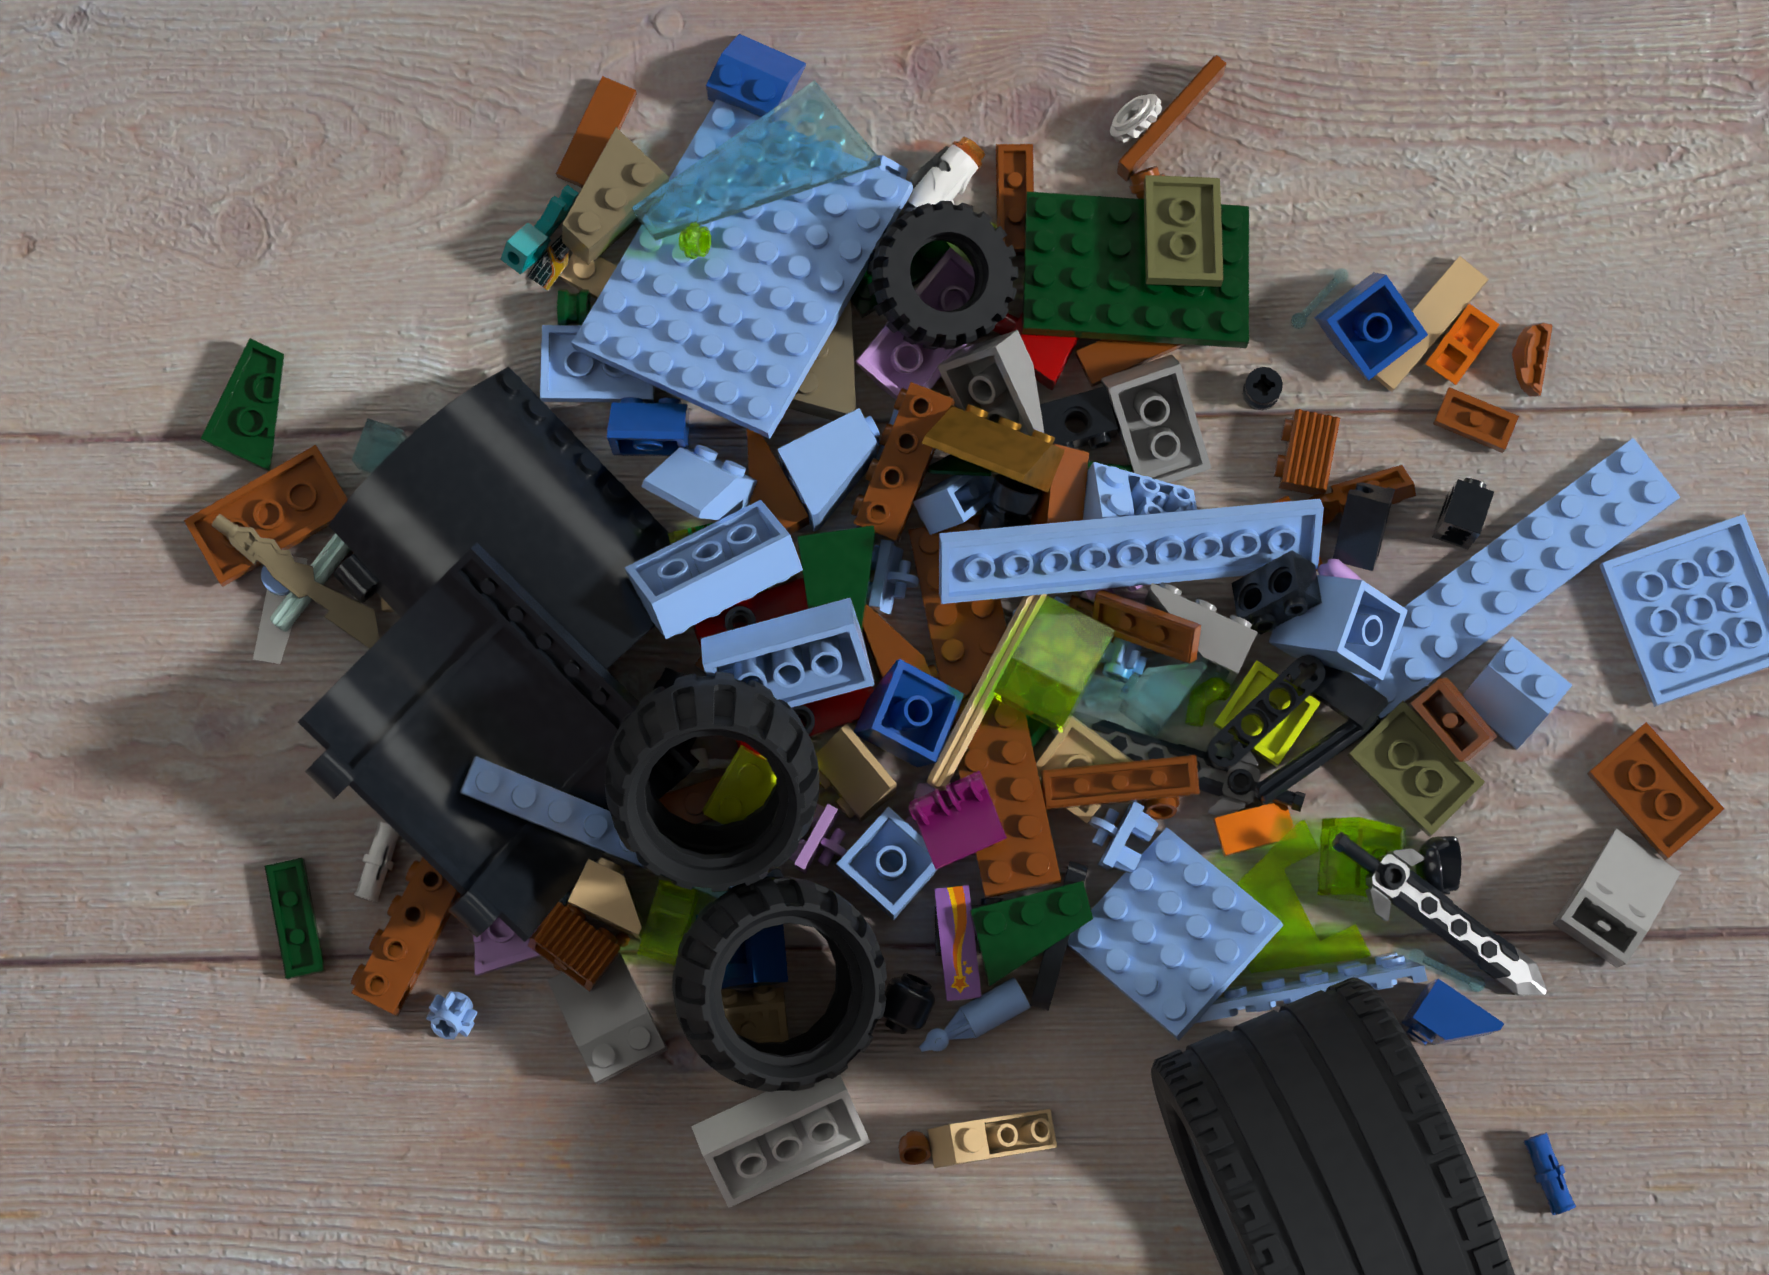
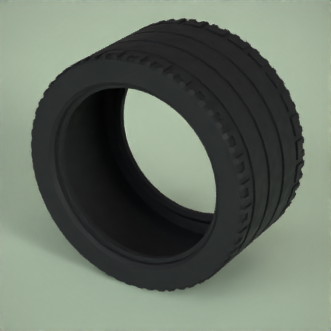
[1151,977,1515,1275]

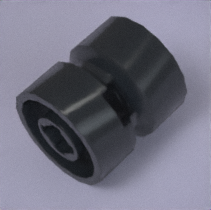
[978,474,1042,529]

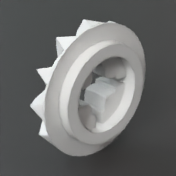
[1110,94,1162,143]

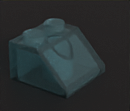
[1118,662,1207,737]

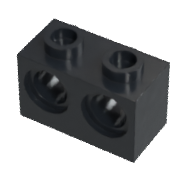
[1432,478,1494,550]
[1231,550,1322,635]

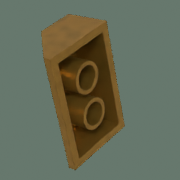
[922,404,1065,493]

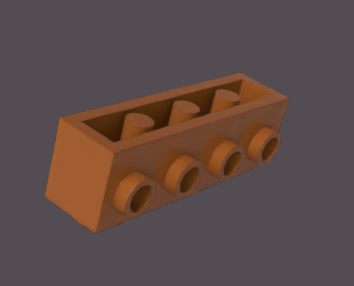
[851,382,955,542]
[351,857,461,1017]

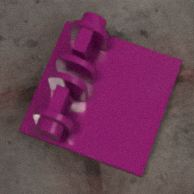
[908,771,1007,870]

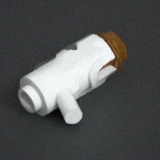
[904,136,985,214]

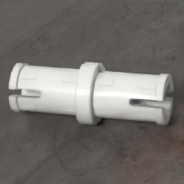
[354,822,399,903]

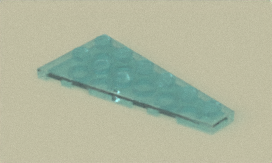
[632,80,881,241]

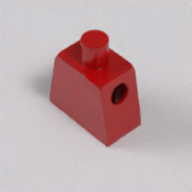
[992,313,1079,391]

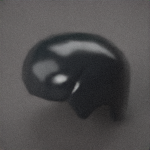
[1415,836,1462,895]

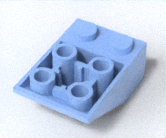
[1083,462,1197,520]

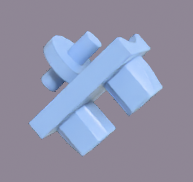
[866,539,919,616]
[1089,801,1159,873]

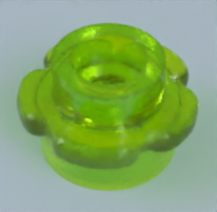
[679,222,711,259]

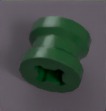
[557,289,591,325]

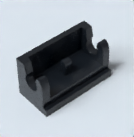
[1333,483,1395,571]

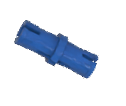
[1524,1132,1576,1215]

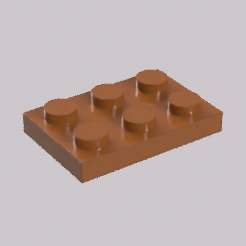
[1587,722,1724,860]

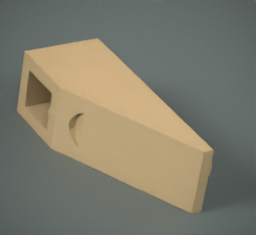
[927,1109,1057,1168]

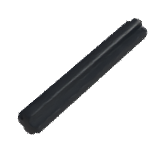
[1253,716,1380,804]

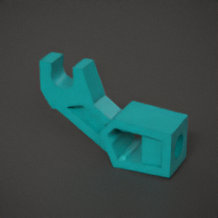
[500,185,579,275]

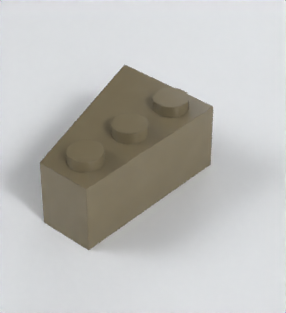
[562,127,669,265]
[788,300,856,421]

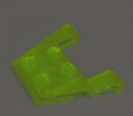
[1236,819,1371,973]

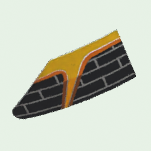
[527,235,569,291]

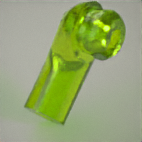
[1185,677,1231,727]

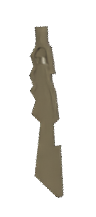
[211,514,379,649]

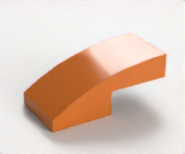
[1425,303,1500,385]
[1213,803,1297,857]

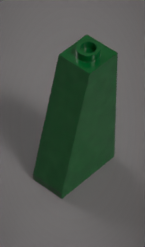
[798,525,875,632]

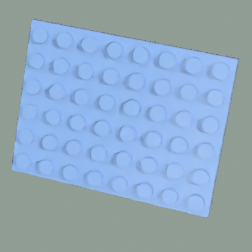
[571,99,913,439]

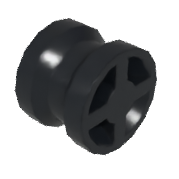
[1242,367,1283,411]

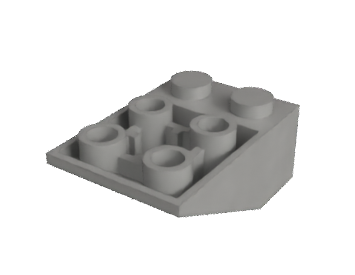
[1144,582,1258,686]
[1552,829,1681,968]

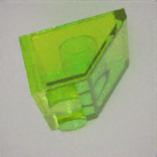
[1317,817,1406,905]

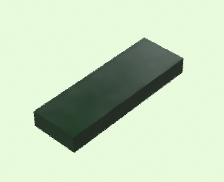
[264,858,326,980]

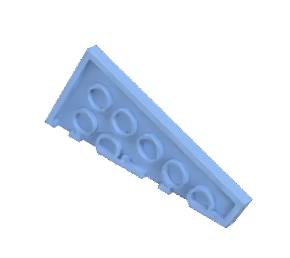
[1196,952,1428,1023]

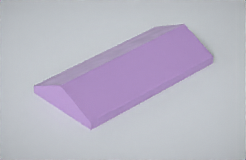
[855,247,975,399]

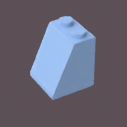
[777,408,880,531]
[1269,575,1408,681]

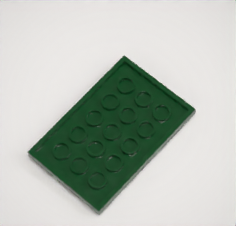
[1022,191,1249,348]

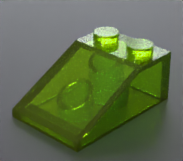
[994,596,1116,733]

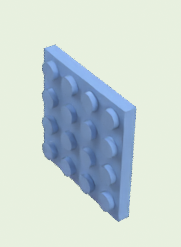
[1599,514,1769,707]
[1067,827,1283,1040]

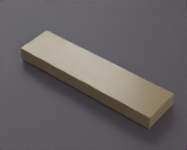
[1374,256,1489,392]

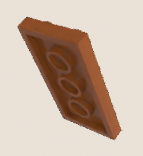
[184,445,348,587]

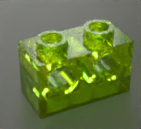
[637,879,699,968]

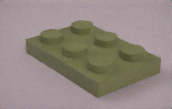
[1143,175,1223,287]
[1347,701,1485,837]

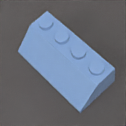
[624,500,803,639]
[701,598,875,708]

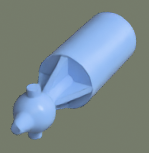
[919,977,1031,1052]

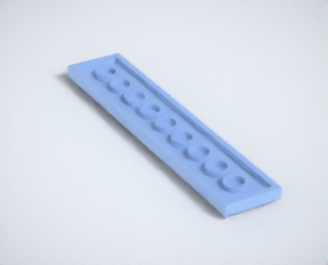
[1352,438,1680,720]
[939,499,1324,604]

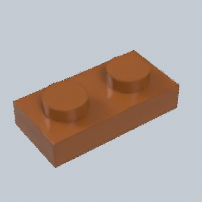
[1433,387,1519,453]

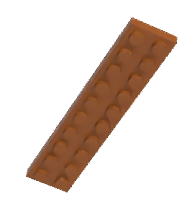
[908,515,1061,898]

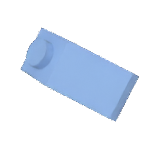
[913,474,994,535]

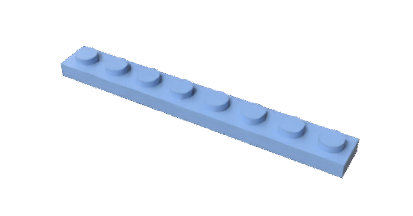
[460,756,739,899]

